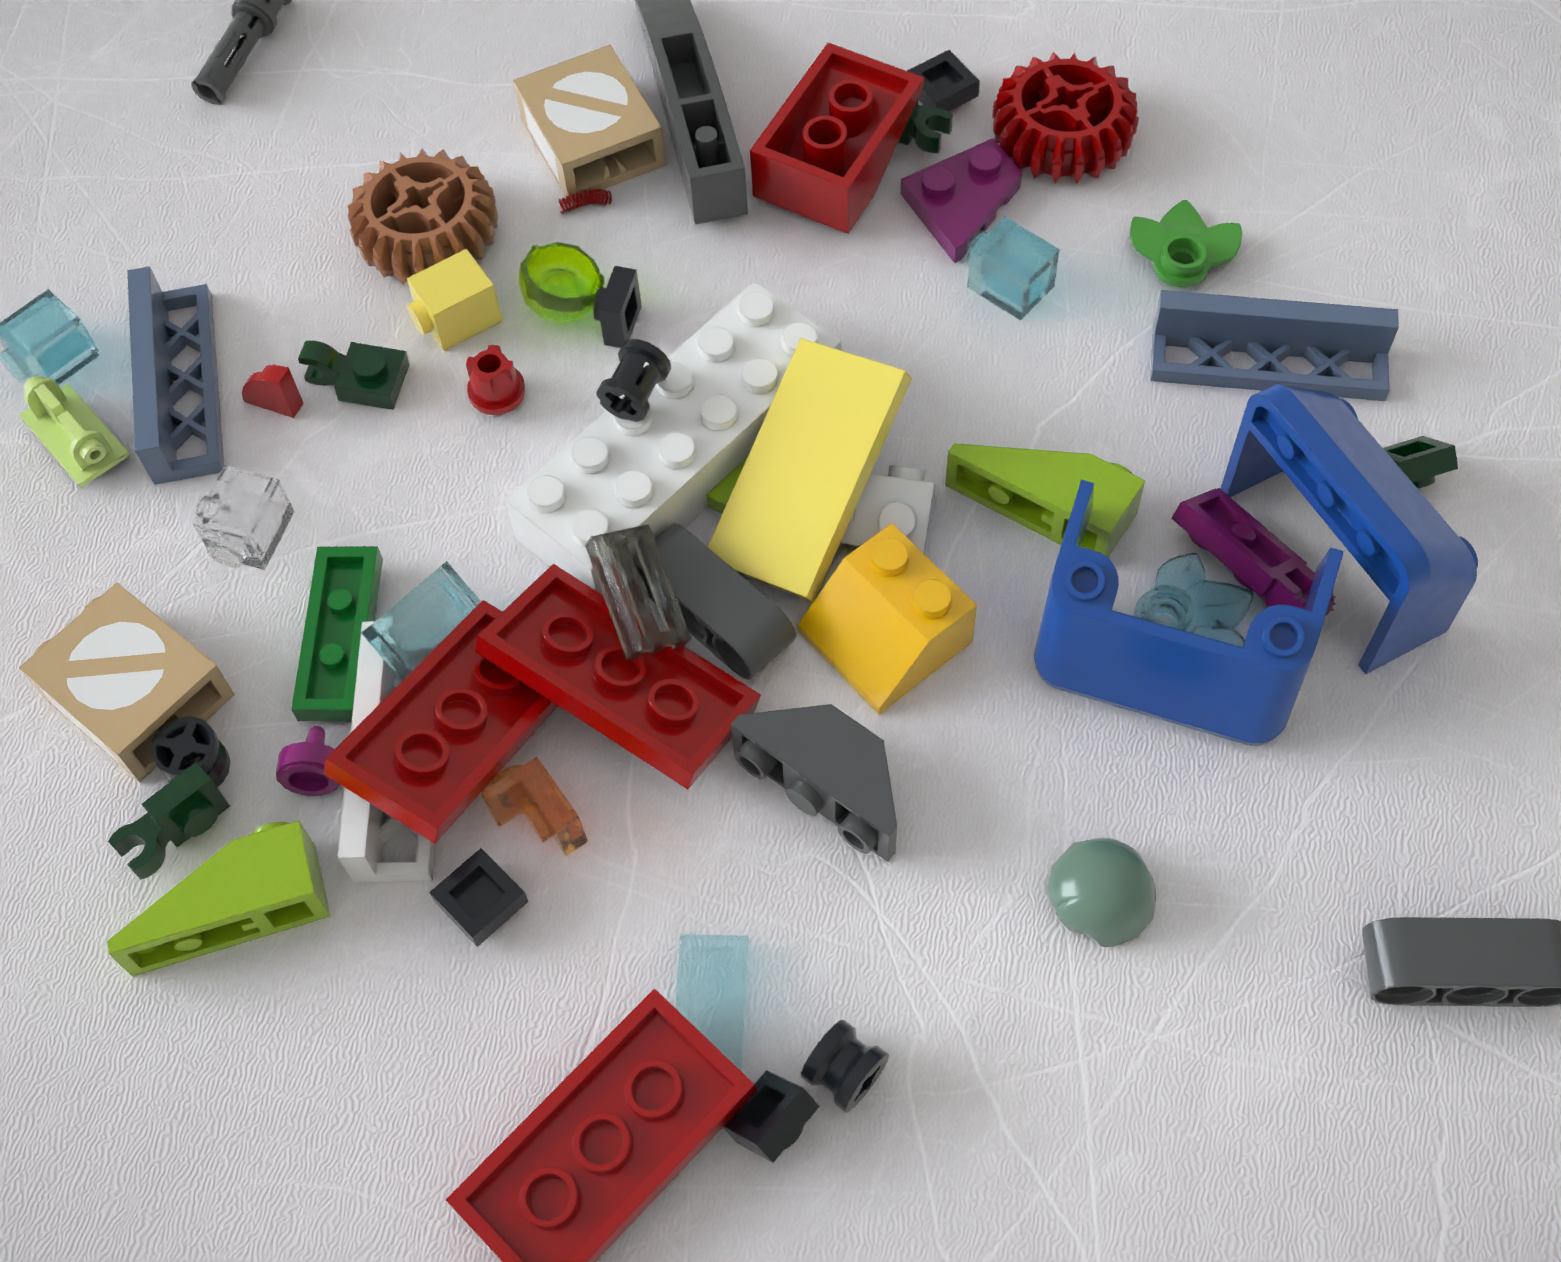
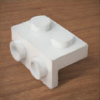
[840,465,936,554]

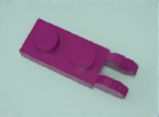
[1171,488,1336,616]

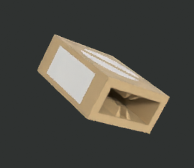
[513,44,666,202]
[19,582,235,783]

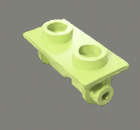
[19,376,130,488]

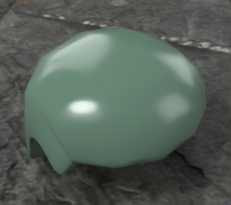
[1048,837,1156,947]

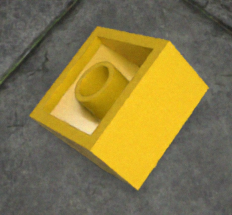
[797,523,977,714]

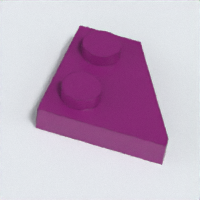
[900,138,1022,263]

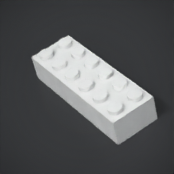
[504,281,842,598]

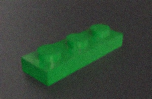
[291,546,383,721]

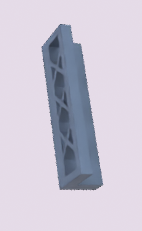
[127,266,225,485]
[1150,290,1399,401]

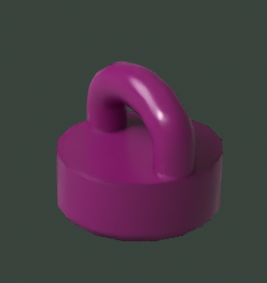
[276,726,340,796]

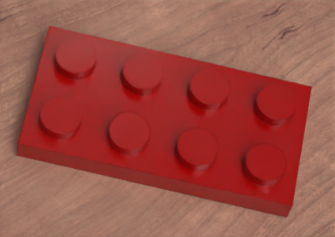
[475,564,761,789]
[324,600,558,844]
[446,988,757,1262]

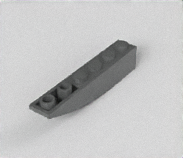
[634,0,748,225]

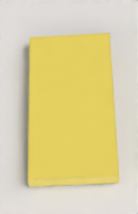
[708,338,912,602]

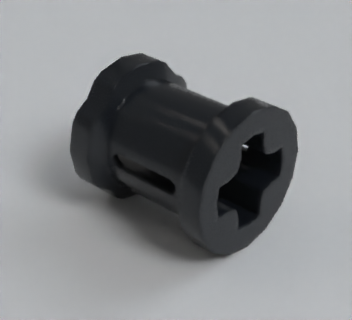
[596,339,671,422]

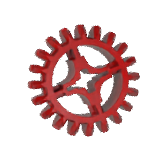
[992,52,1139,184]

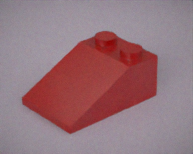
[750,42,924,234]

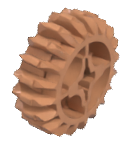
[347,148,498,284]

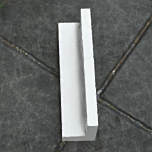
[338,621,441,883]

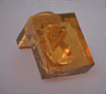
[481,757,588,856]

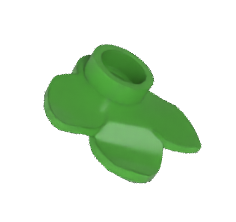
[1129,200,1242,288]

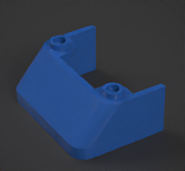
[1220,384,1478,674]
[1034,480,1344,746]

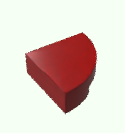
[242,364,303,418]

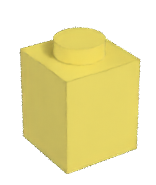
[407,249,503,351]

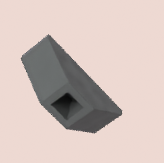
[731,704,897,862]

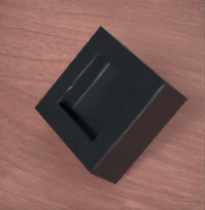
[907,50,980,111]
[593,266,642,348]
[429,848,529,947]
[723,1070,820,1163]

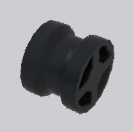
[150,717,231,787]
[801,1020,889,1112]

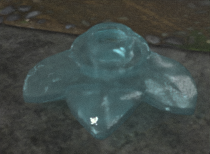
[1134,553,1254,647]

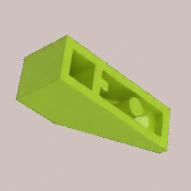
[945,443,1145,558]
[107,820,331,977]

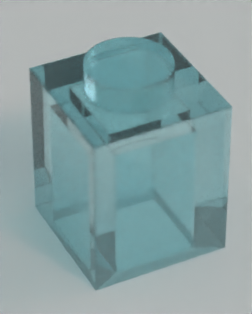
[967,217,1060,321]
[0,289,101,385]

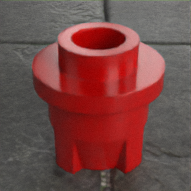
[466,345,526,415]

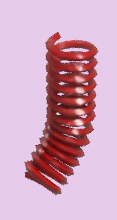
[558,188,612,215]

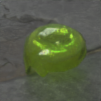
[518,242,605,323]

